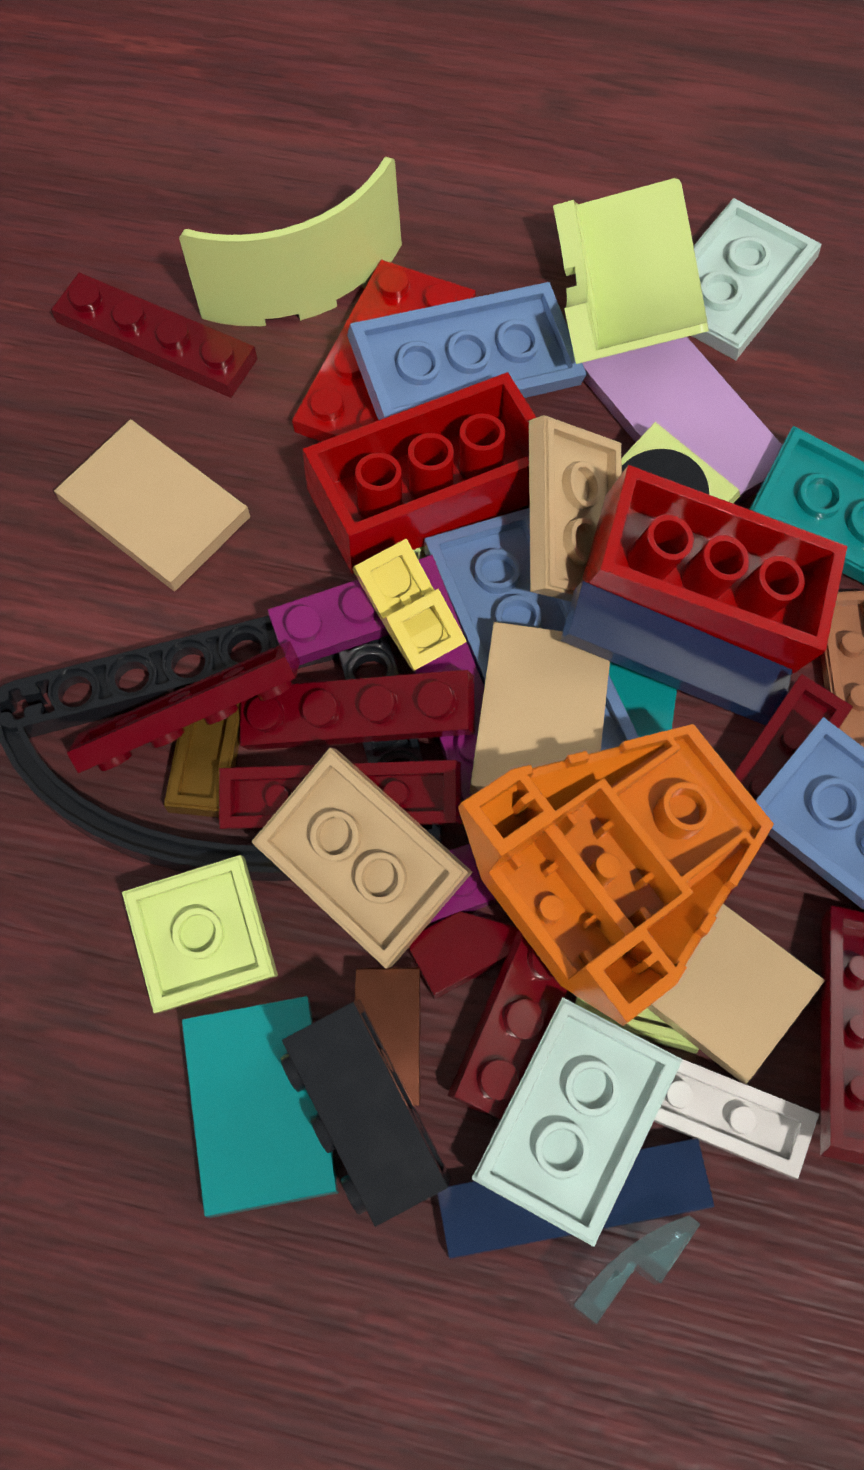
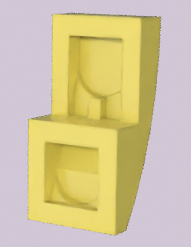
[352,539,467,671]

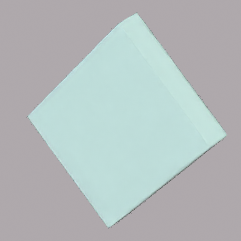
[692,198,822,361]
[472,997,683,1247]

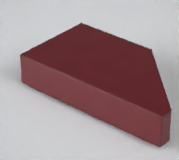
[408,911,518,1000]

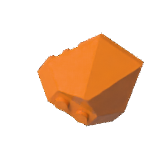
[458,724,774,1026]

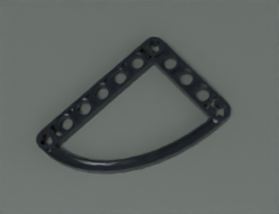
[0,615,442,881]

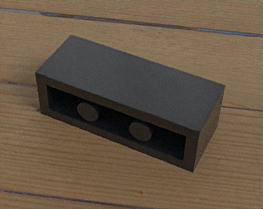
[280,999,451,1227]

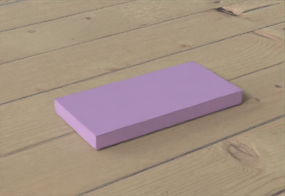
[582,337,782,505]

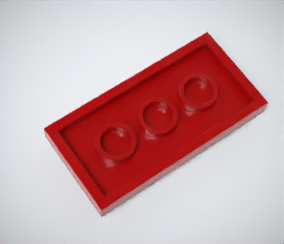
[292,259,476,442]

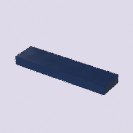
[560,581,792,726]
[438,1139,715,1259]

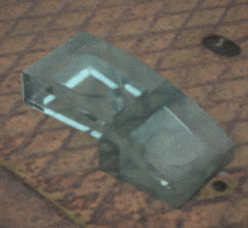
[570,1215,700,1325]

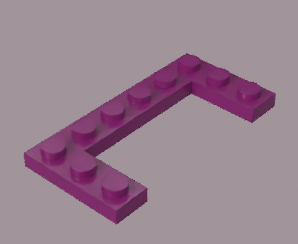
[268,555,498,928]

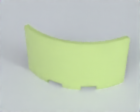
[179,157,402,326]
[553,178,709,364]

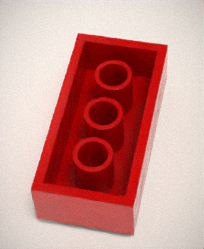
[302,372,537,574]
[582,465,847,674]

